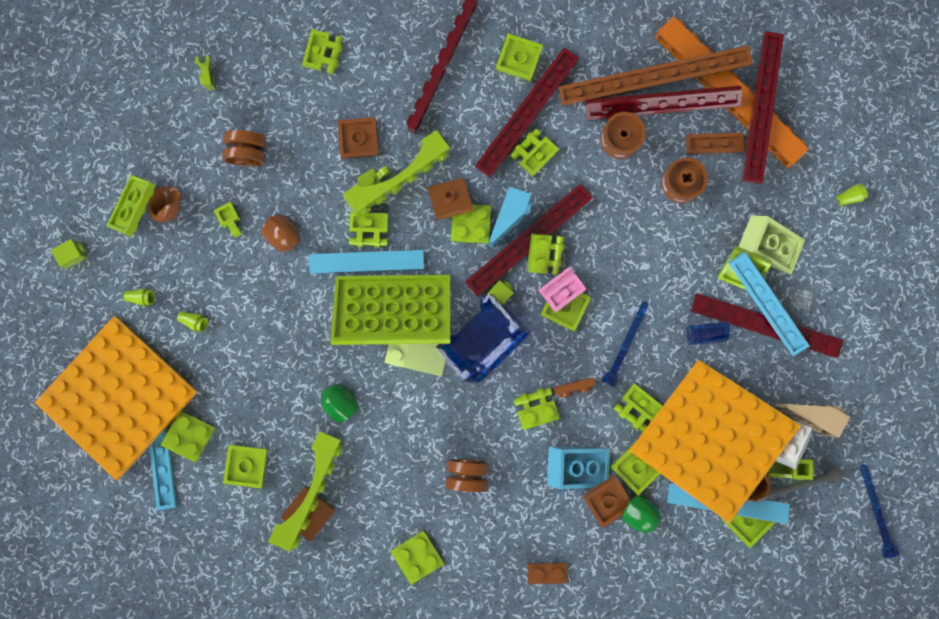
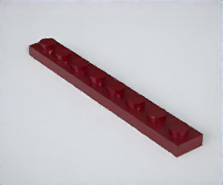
[406,0,478,135]
[742,31,784,185]
[475,47,579,178]
[586,86,742,120]
[465,184,592,297]
[690,293,843,359]

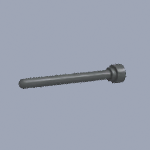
[759,466,843,501]

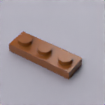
[685,132,744,155]

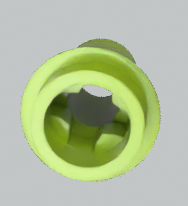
[836,184,868,206]
[123,288,155,307]
[177,311,208,333]

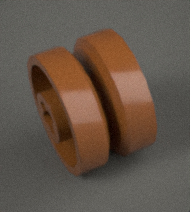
[600,112,646,159]
[222,130,267,167]
[661,157,708,204]
[445,459,490,492]

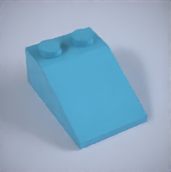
[489,186,533,247]
[547,446,610,489]

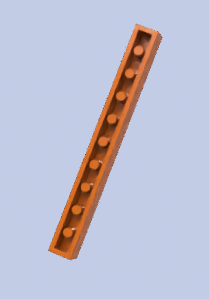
[655,16,809,169]

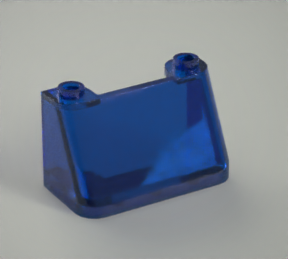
[436,293,530,383]

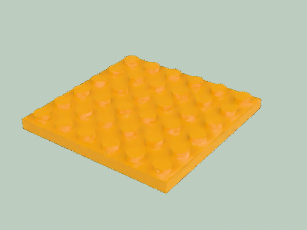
[35,316,198,480]
[630,359,801,524]

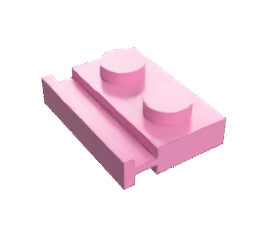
[538,267,586,313]

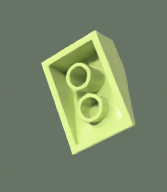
[739,216,805,275]
[384,339,451,377]

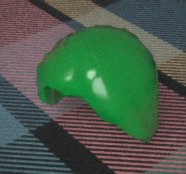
[321,384,359,423]
[622,496,661,534]

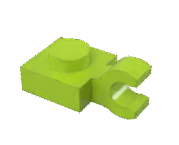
[195,55,215,90]
[357,166,391,186]
[214,201,242,238]

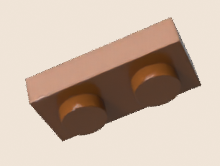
[528,562,567,584]

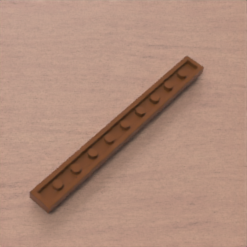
[559,45,753,106]

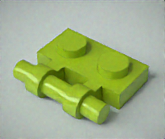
[302,29,343,75]
[510,129,559,178]
[349,212,389,248]
[527,234,565,275]
[613,383,663,432]
[513,387,560,430]

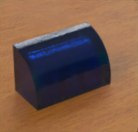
[686,322,730,346]

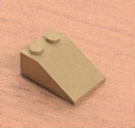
[774,403,850,438]

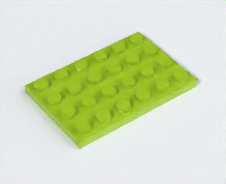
[330,275,450,345]

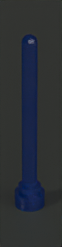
[601,302,649,388]
[860,464,900,558]

